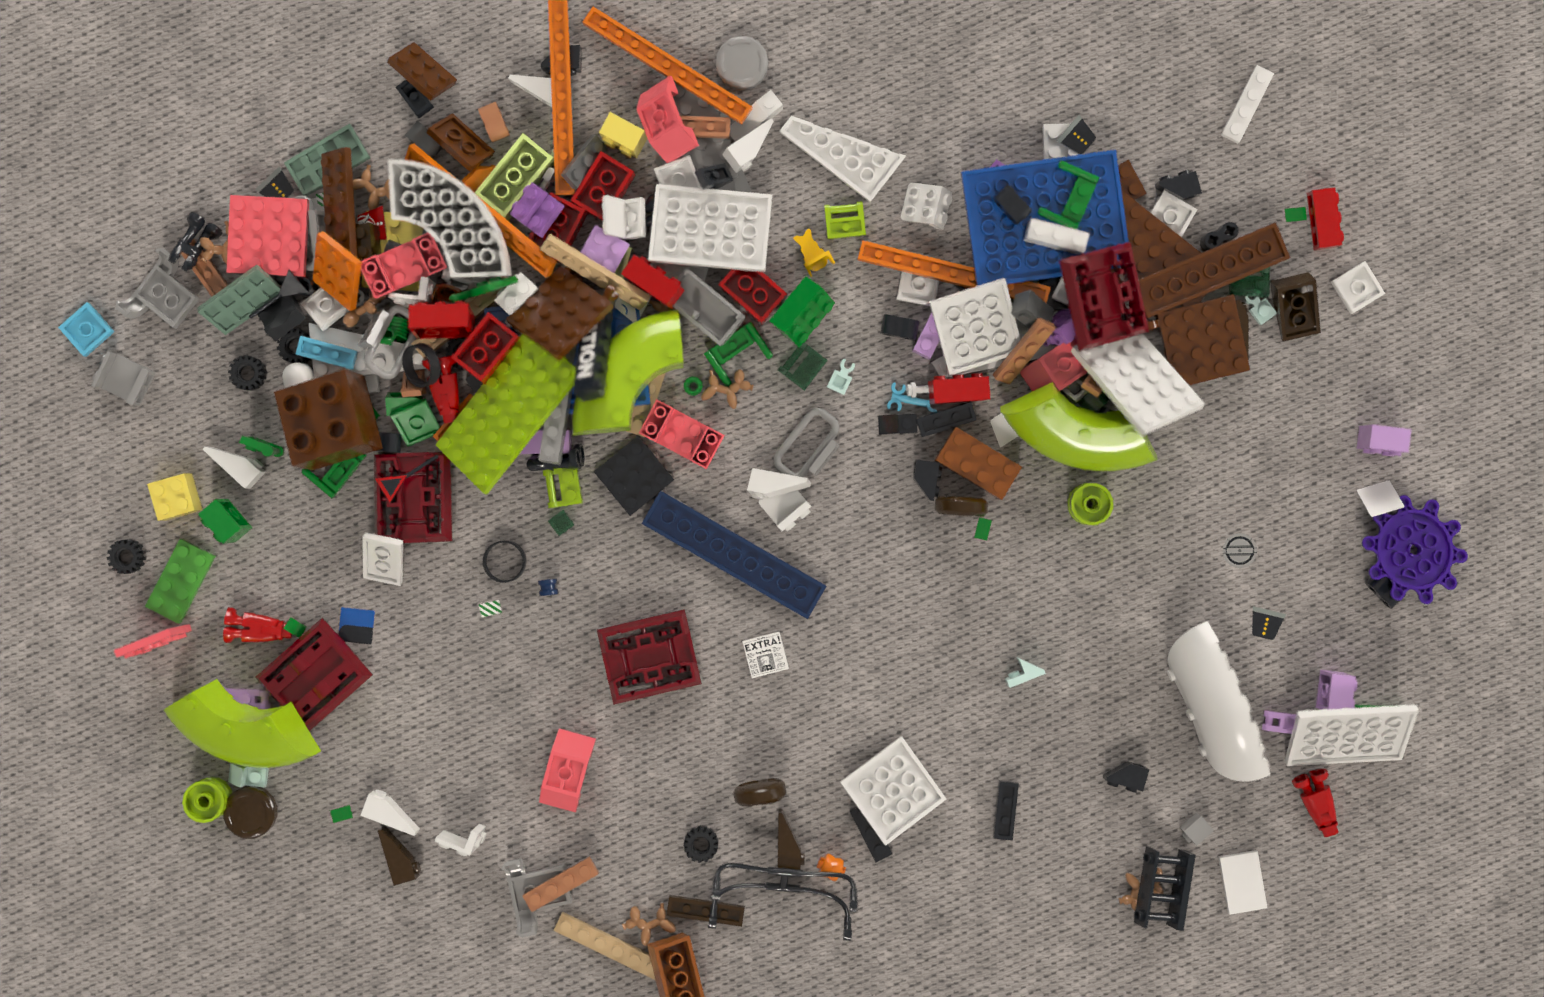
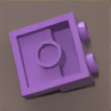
[510,182,564,238]
[1043,309,1075,347]

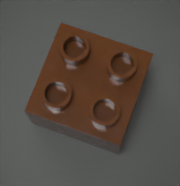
[274,369,383,470]

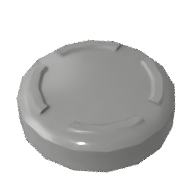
[716,36,768,91]

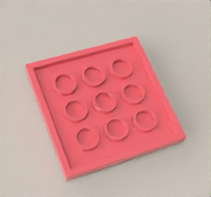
[226,195,309,277]

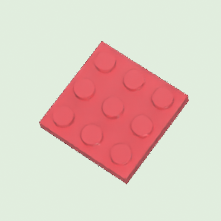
[114,624,192,659]

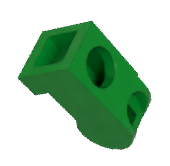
[385,392,423,416]

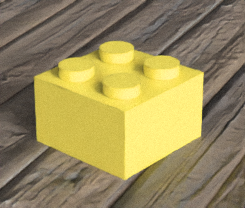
[599,112,648,159]
[147,473,202,521]

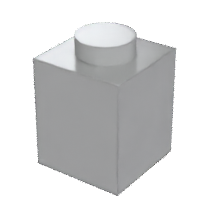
[1180,813,1214,846]

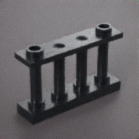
[1134,846,1196,931]

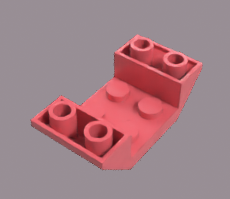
[636,76,699,163]
[361,233,447,299]
[1020,336,1088,391]
[639,399,725,469]
[539,728,596,813]

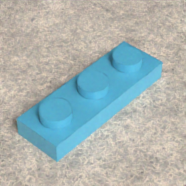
[296,336,358,370]

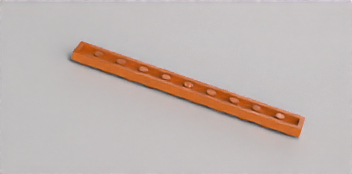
[548,0,575,196]
[582,6,753,125]
[404,143,557,278]
[858,240,1051,303]

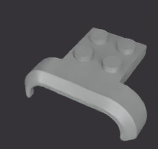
[116,248,200,329]
[501,858,572,938]

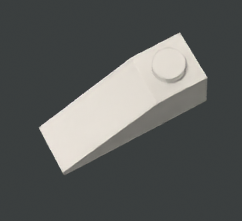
[508,75,552,107]
[730,90,783,142]
[722,118,774,173]
[203,447,266,489]
[747,468,811,500]
[360,790,420,836]

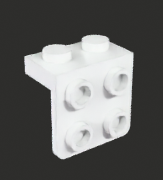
[901,183,952,230]
[602,195,646,240]
[494,272,539,315]
[389,277,437,309]
[759,490,811,532]
[435,824,487,856]

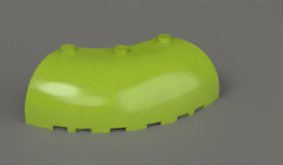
[572,309,684,436]
[1000,382,1157,471]
[163,679,321,768]

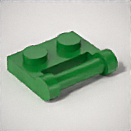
[239,436,285,457]

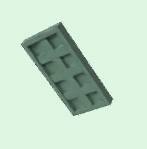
[284,123,371,196]
[197,265,281,335]

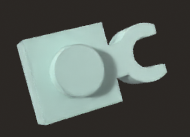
[1243,289,1277,325]
[827,359,855,395]

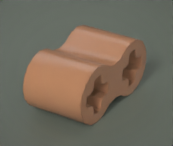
[478,101,510,143]

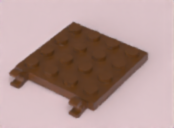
[506,266,619,361]
[1147,295,1250,385]

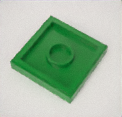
[390,398,441,447]

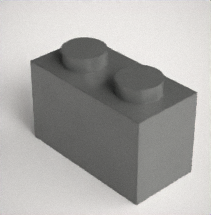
[1011,290,1054,329]

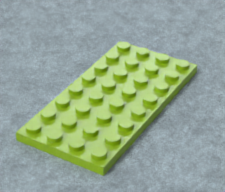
[435,334,576,494]

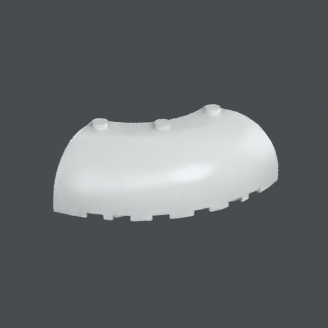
[388,160,512,277]
[1167,622,1270,781]

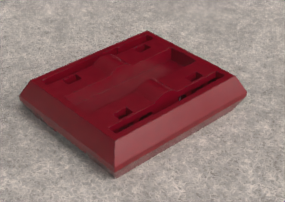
[1059,242,1149,351]
[374,452,453,543]
[597,609,702,705]
[255,618,373,731]

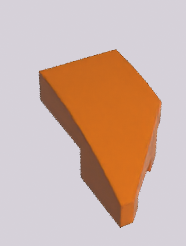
[461,165,496,193]

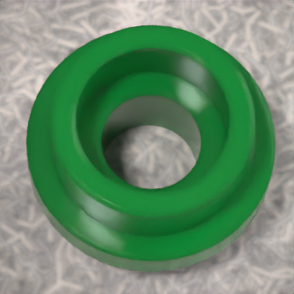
[684,376,703,396]

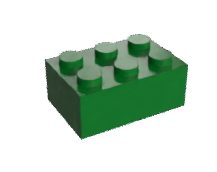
[769,276,835,347]

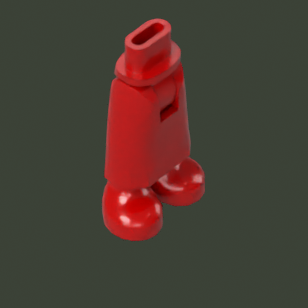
[422,355,459,424]
[223,607,292,643]
[1292,769,1339,837]

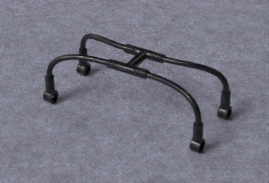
[708,863,858,941]

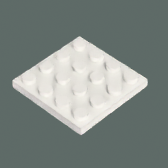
[929,278,1020,375]
[840,736,946,845]

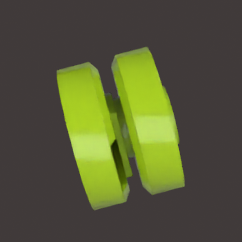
[1067,483,1113,525]
[182,776,232,823]

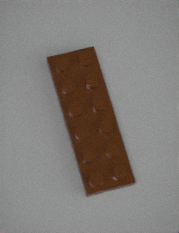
[321,147,357,258]

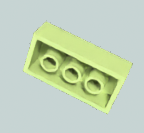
[475,133,554,221]

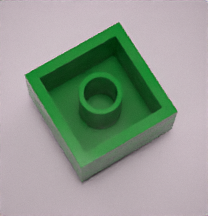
[198,499,253,544]

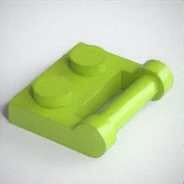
[824,201,866,240]
[543,468,583,508]

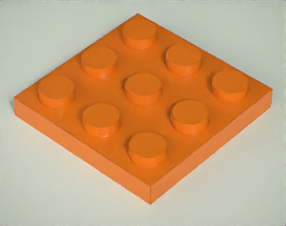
[312,231,362,311]

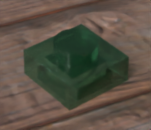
[548,510,575,536]

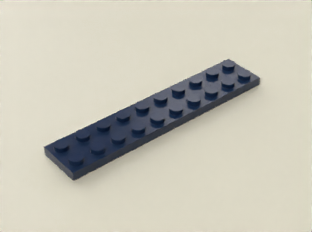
[642,491,827,619]

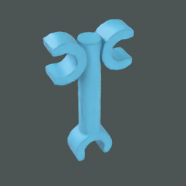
[887,383,937,413]

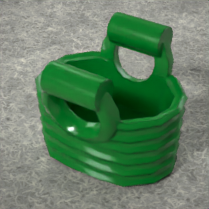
[380,316,409,345]

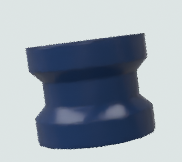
[538,578,558,596]

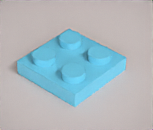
[58,302,115,357]

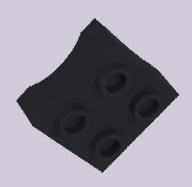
[257,295,305,342]

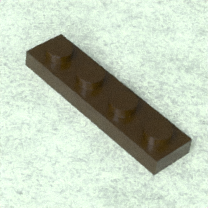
[666,895,745,927]

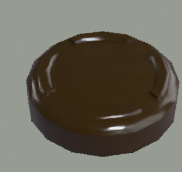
[935,496,988,517]
[733,778,786,807]
[223,786,278,839]

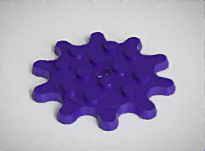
[1361,495,1468,604]

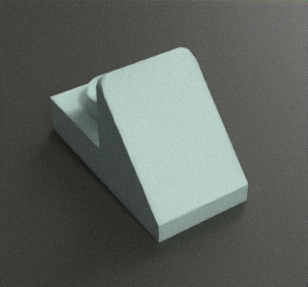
[1005,657,1046,688]
[228,763,269,788]

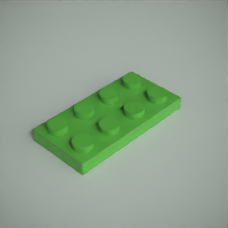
[145,539,216,624]

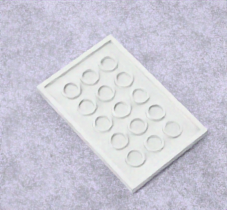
[648,184,772,272]
[1071,322,1205,436]
[1285,705,1419,766]

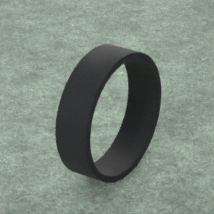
[402,343,440,388]
[483,540,526,583]

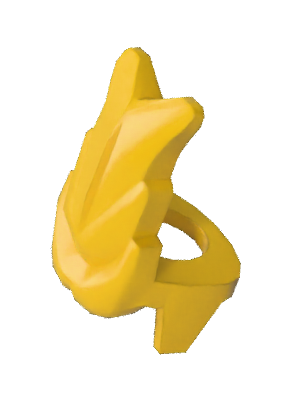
[793,229,835,277]

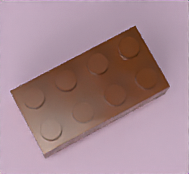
[934,427,1022,500]
[647,932,704,997]

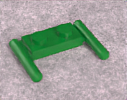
[1038,161,1099,230]
[449,276,518,303]
[703,321,773,387]
[301,454,367,499]

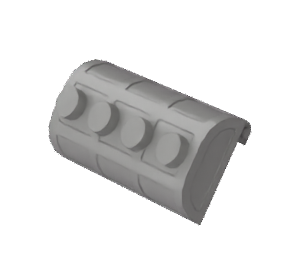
[674,267,745,346]

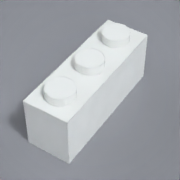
[1023,218,1089,255]

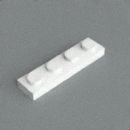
[1221,65,1274,144]

